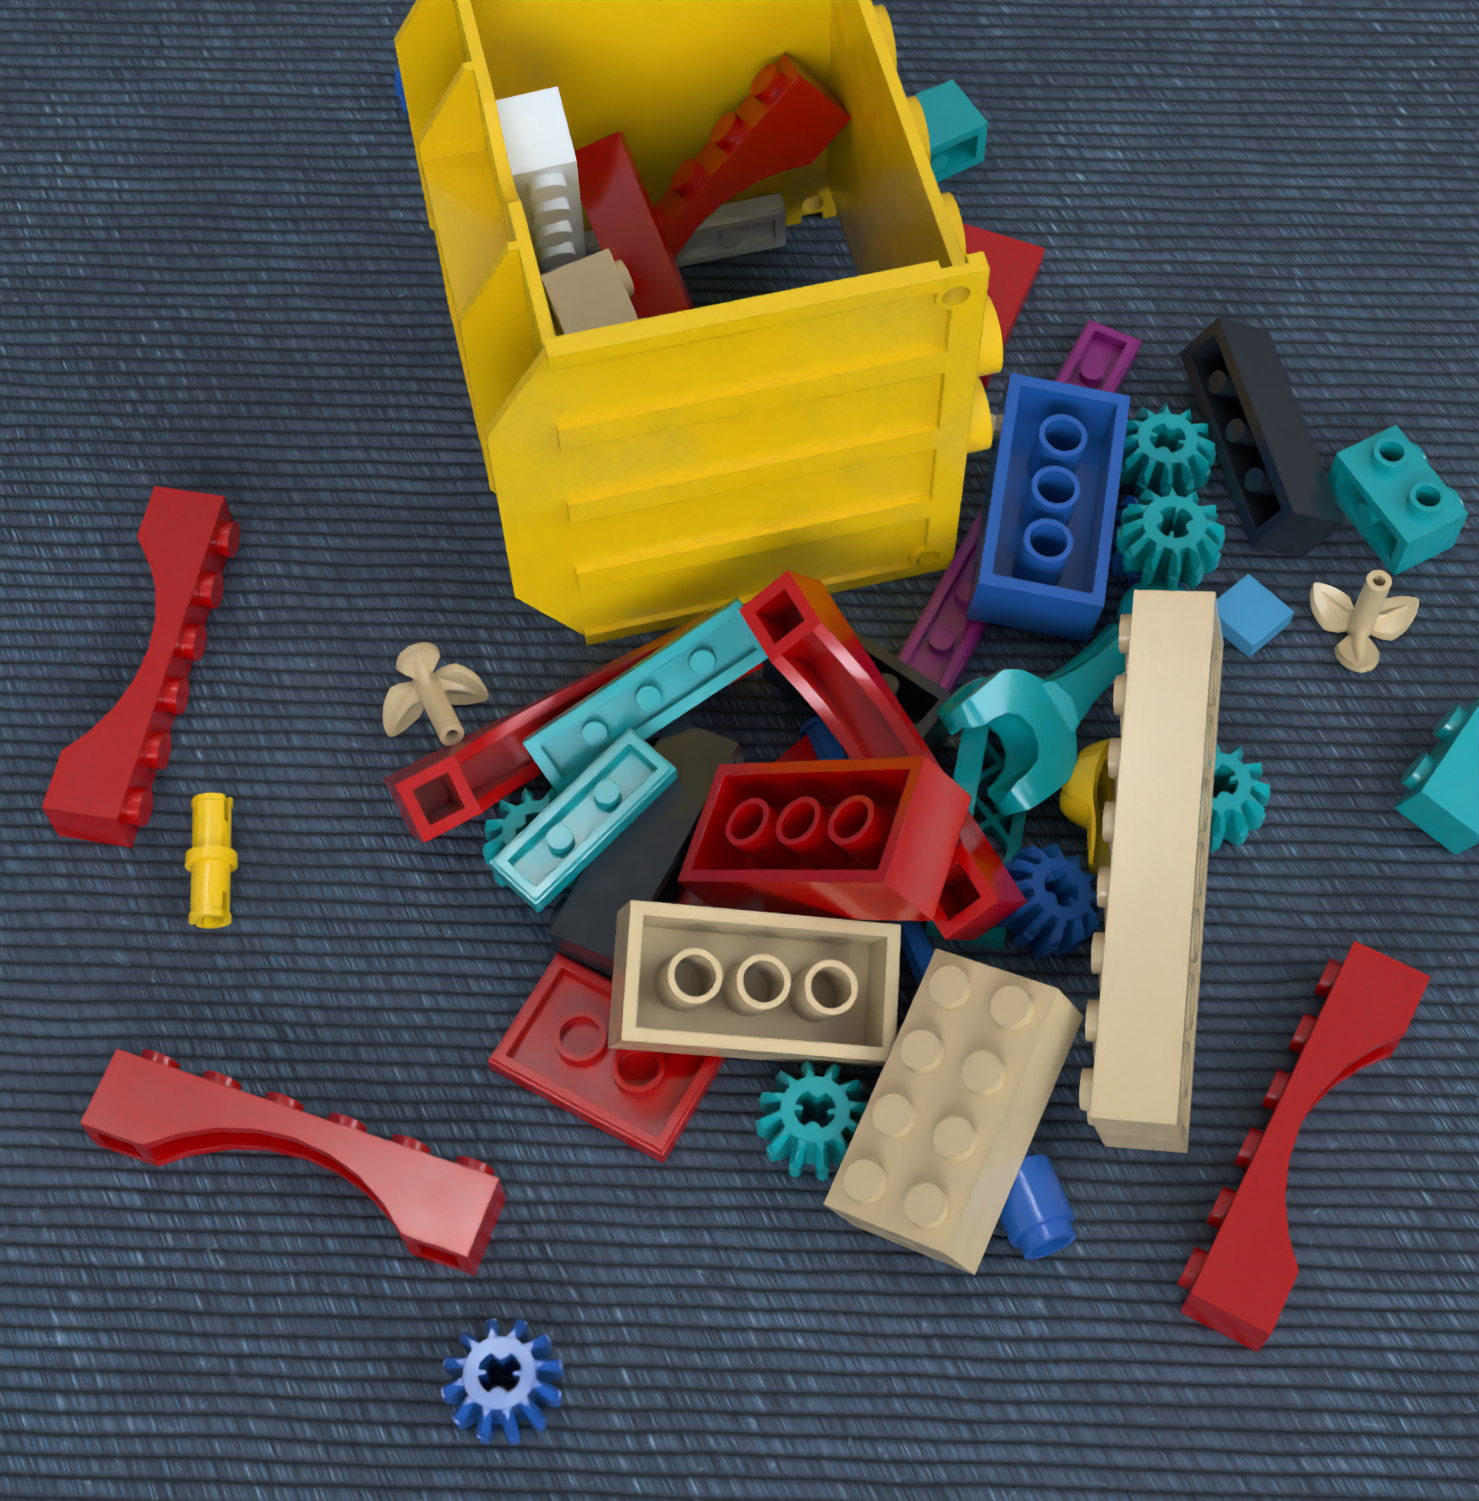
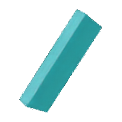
[489,728,678,913]

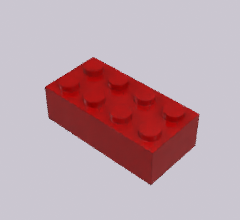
[677,756,972,921]

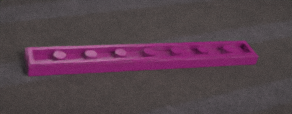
[897,320,1142,693]

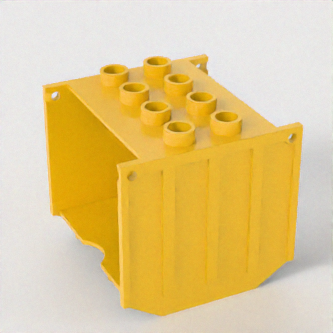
[394,0,1003,646]

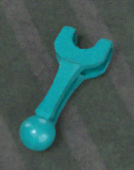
[937,578,1188,816]

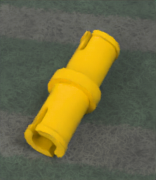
[185,793,238,929]

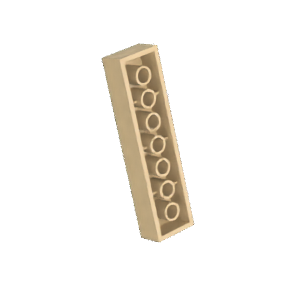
[1079,590,1224,1153]

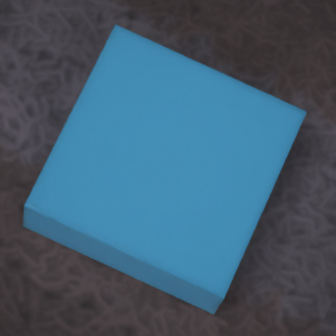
[1217,573,1294,658]

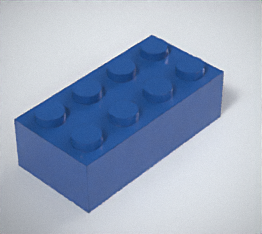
[966,373,1130,642]

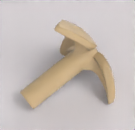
[1310,570,1419,673]
[382,642,489,746]

